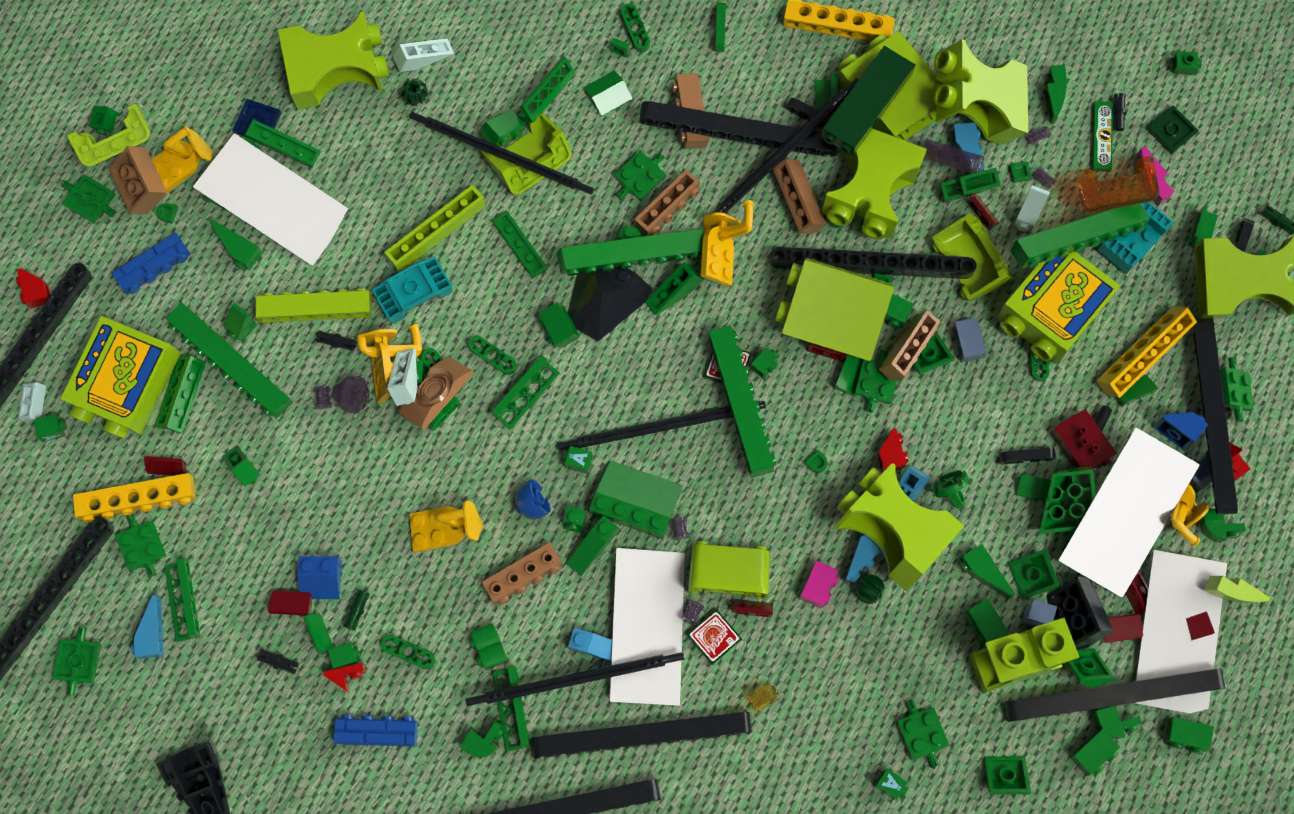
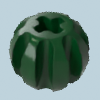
[401,78,428,106]
[856,574,885,604]

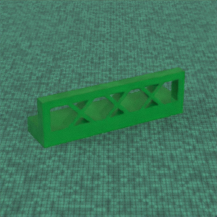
[518,56,576,123]
[491,355,560,430]
[154,356,206,434]
[164,558,201,642]
[493,666,530,752]

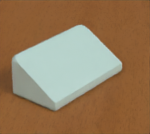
[18,382,46,422]

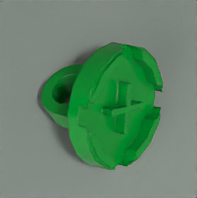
[931,470,969,508]

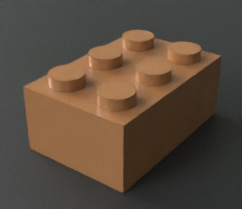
[108,146,167,214]

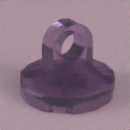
[332,375,370,414]

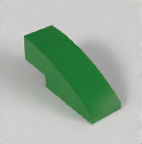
[1044,64,1067,124]
[940,168,1001,203]

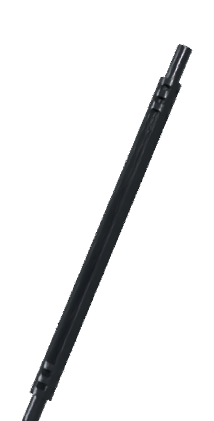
[714,77,859,213]
[409,112,595,195]
[558,401,766,450]
[465,652,684,706]

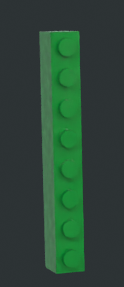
[1010,201,1150,269]
[556,229,704,276]
[166,302,293,419]
[708,325,776,478]

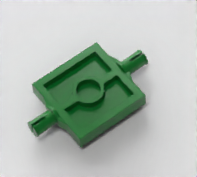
[614,150,666,201]
[61,174,117,224]
[854,350,897,413]
[1220,357,1254,422]
[115,515,167,578]
[52,627,101,696]
[896,700,950,768]

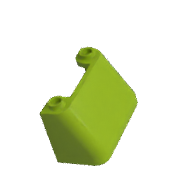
[67,104,151,167]
[481,112,572,195]
[932,213,1014,301]
[688,541,770,600]

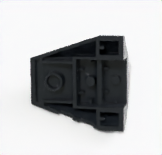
[568,266,653,342]
[156,738,230,814]

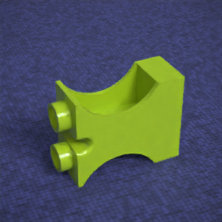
[278,11,389,110]
[934,39,1028,145]
[822,129,927,239]
[1195,235,1294,319]
[834,463,964,591]
[969,618,1079,694]

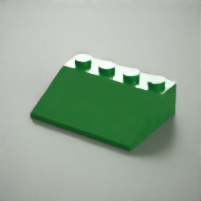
[589,461,683,540]

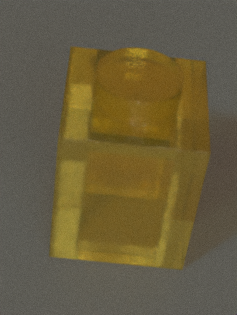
[747,683,779,714]

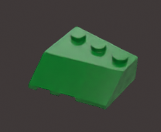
[1039,466,1096,534]

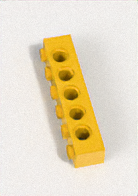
[783,0,895,42]
[1096,306,1197,398]
[73,473,196,523]

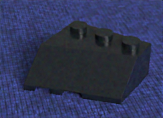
[1047,577,1114,650]

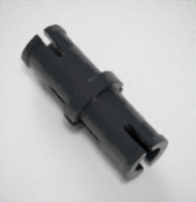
[1112,93,1127,131]
[316,331,357,351]
[257,649,299,675]

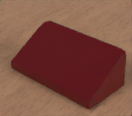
[968,194,1000,230]
[807,342,846,362]
[144,456,187,476]
[1125,570,1149,614]
[268,590,312,616]
[733,599,773,618]
[1186,611,1215,640]
[1102,613,1143,643]

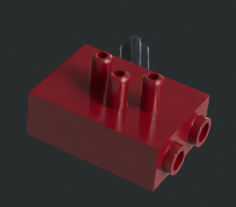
[1050,405,1117,473]

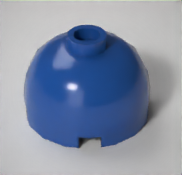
[514,479,551,519]

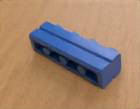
[111,232,191,295]
[333,715,418,747]

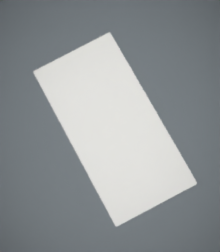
[193,134,348,265]
[1059,428,1199,597]
[610,548,685,706]
[1136,550,1227,713]

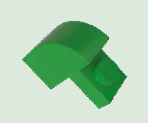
[1199,509,1246,543]
[1092,706,1142,739]
[459,721,505,757]

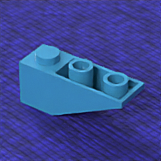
[951,123,984,174]
[845,534,884,584]

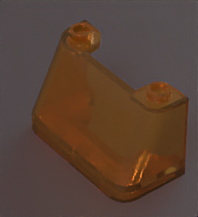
[1076,155,1159,213]

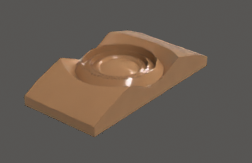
[399,357,474,430]

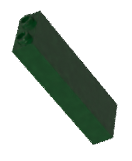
[821,46,916,156]

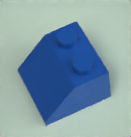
[1153,412,1209,451]
[297,556,342,599]

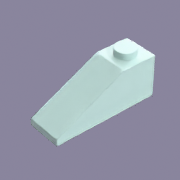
[393,39,454,72]
[1013,185,1050,232]
[387,348,417,406]

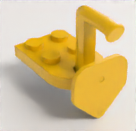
[151,125,213,194]
[701,200,754,286]
[357,324,422,403]
[1170,484,1210,547]
[409,501,483,553]

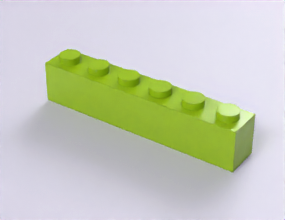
[384,184,486,273]
[256,289,372,323]

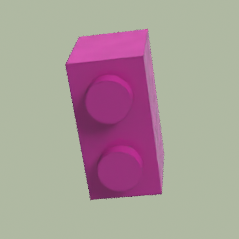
[800,560,839,609]

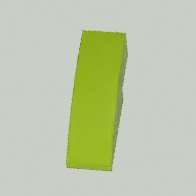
[1204,575,1270,602]

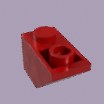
[16,268,51,309]
[877,428,909,473]

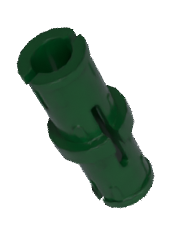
[1261,205,1294,235]
[343,589,370,631]

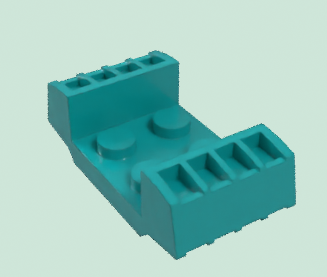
[1098,198,1174,274]
[372,256,453,324]

